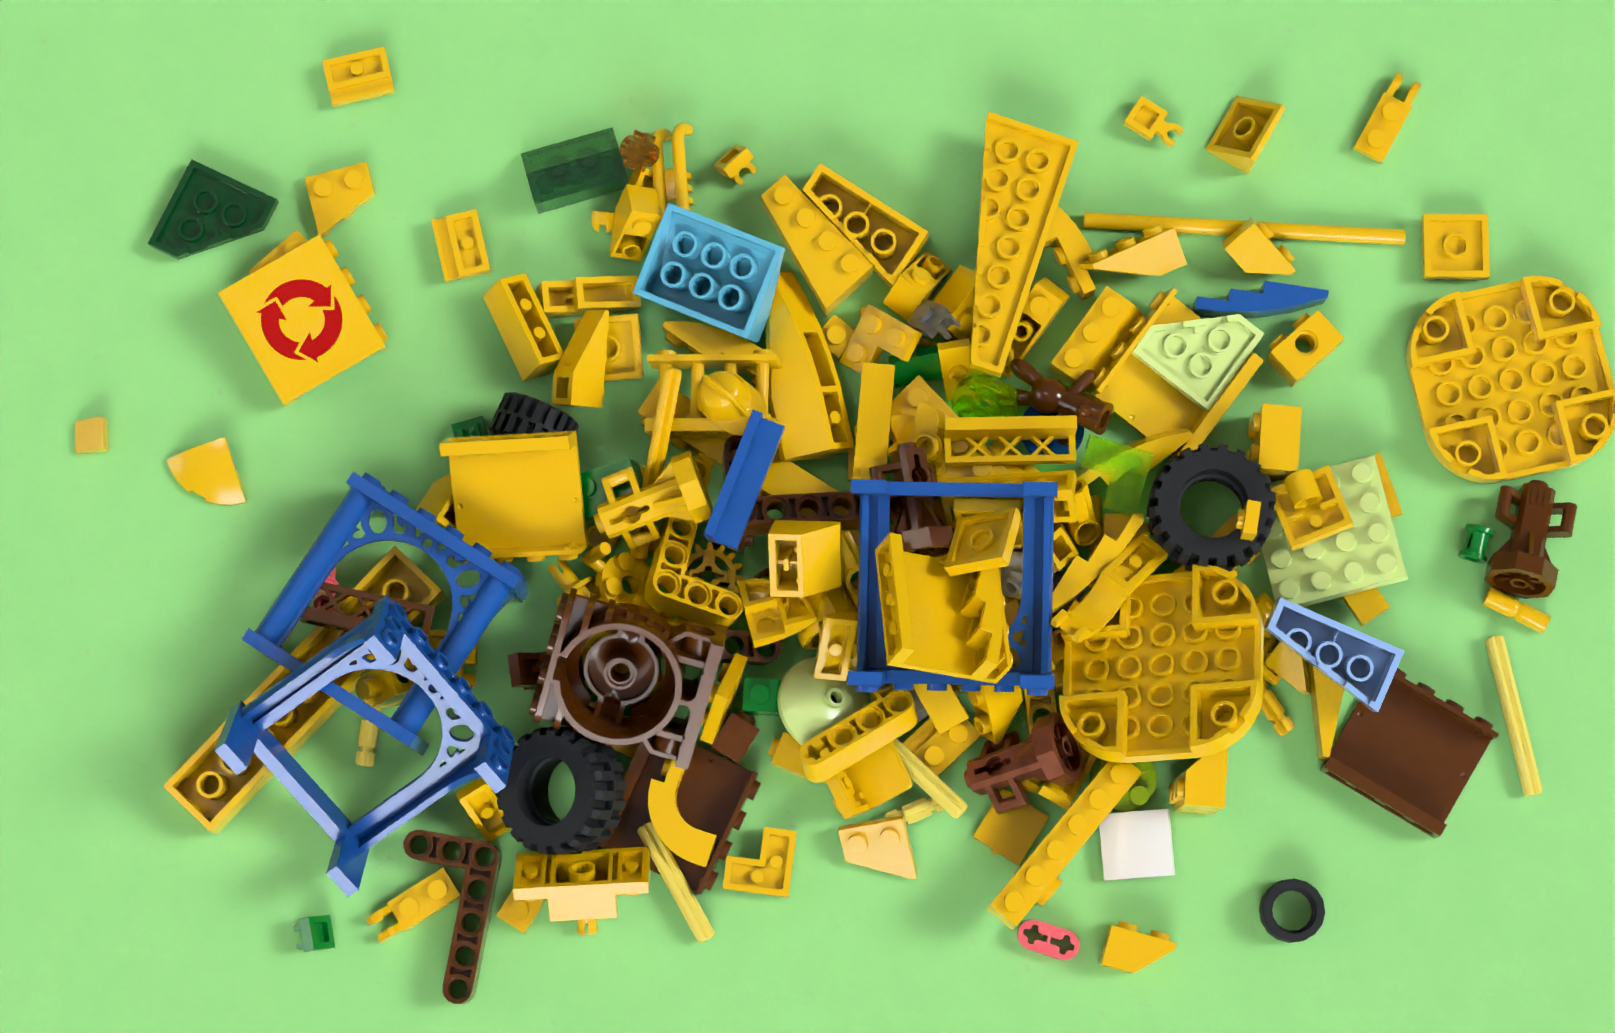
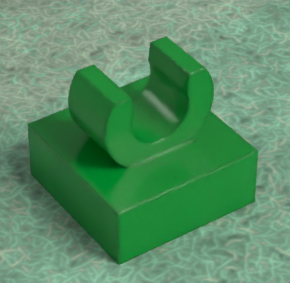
[451,416,488,437]
[293,915,335,952]

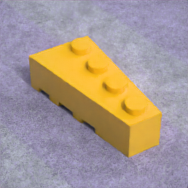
[802,163,929,289]

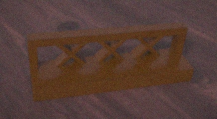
[299,582,436,646]

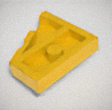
[838,815,918,879]

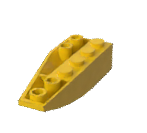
[766,272,855,461]

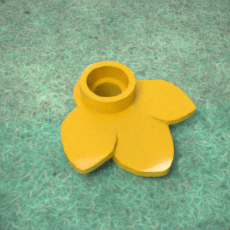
[888,402,944,463]

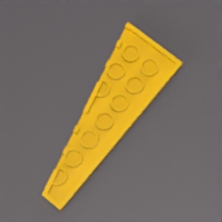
[969,112,1079,378]

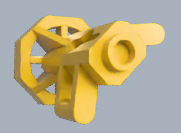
[593,451,713,550]

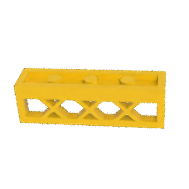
[943,415,1077,466]
[941,470,1078,529]

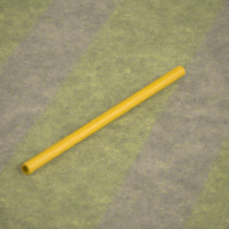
[1083,212,1406,245]

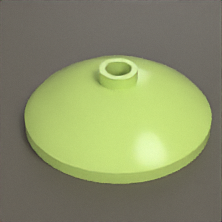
[777,657,869,745]

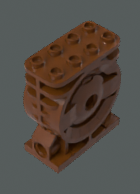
[528,588,727,770]

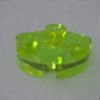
[951,371,1017,417]

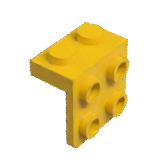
[824,741,912,820]

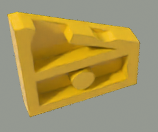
[304,162,376,238]

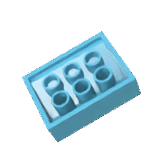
[633,203,785,343]

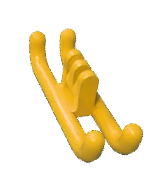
[650,123,694,229]

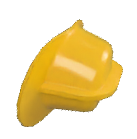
[696,371,767,436]

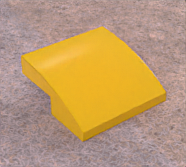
[812,612,858,681]

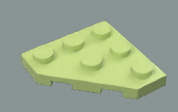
[1131,314,1264,412]

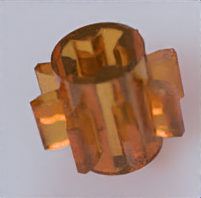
[620,130,659,172]

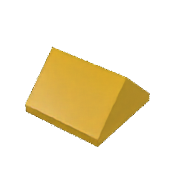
[1206,96,1285,174]

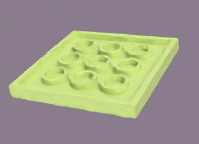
[1262,455,1408,607]

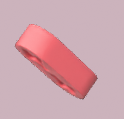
[1017,919,1080,960]

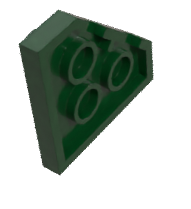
[148,159,279,260]

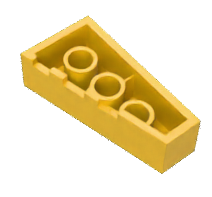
[761,174,873,317]

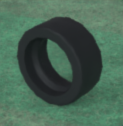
[1259,879,1325,943]

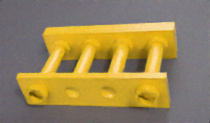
[644,349,781,439]

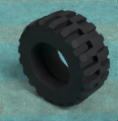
[1147,443,1276,572]
[497,726,627,855]

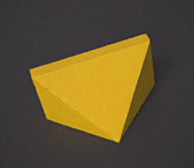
[1264,642,1311,695]

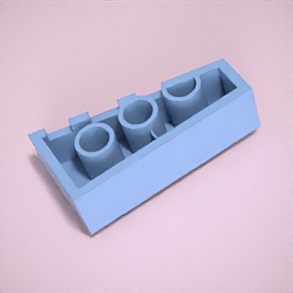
[1264,597,1404,712]

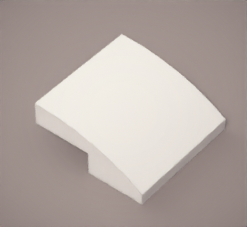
[1099,809,1175,881]

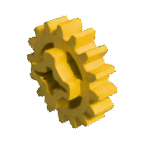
[685,542,744,611]

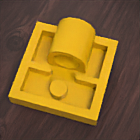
[1270,465,1354,551]

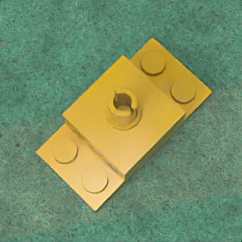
[513,846,650,936]

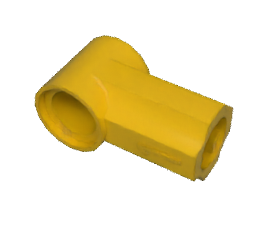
[1061,479,1101,546]

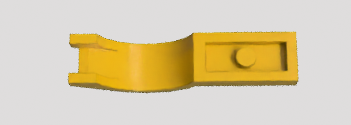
[1050,533,1168,643]

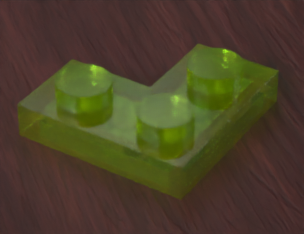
[1080,434,1154,516]

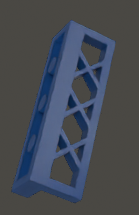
[704,409,785,551]

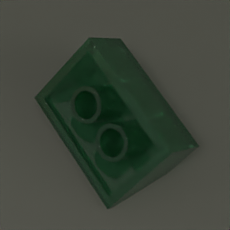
[521,127,629,214]

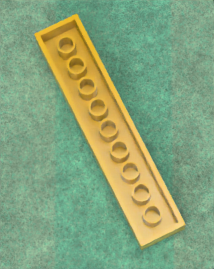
[163,546,447,834]

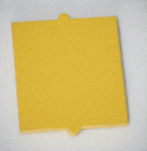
[972,788,1049,866]

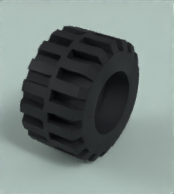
[489,392,579,435]

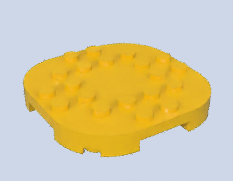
[1406,276,1615,484]
[1059,565,1264,763]

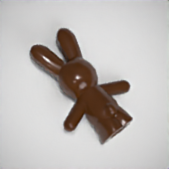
[998,358,1114,446]

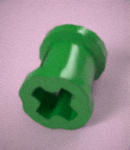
[1458,523,1495,564]

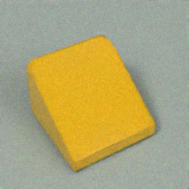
[75,416,109,454]

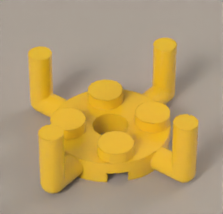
[582,539,676,631]

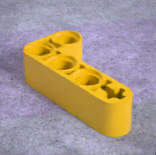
[799,683,917,783]

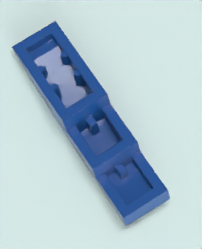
[1192,281,1329,318]

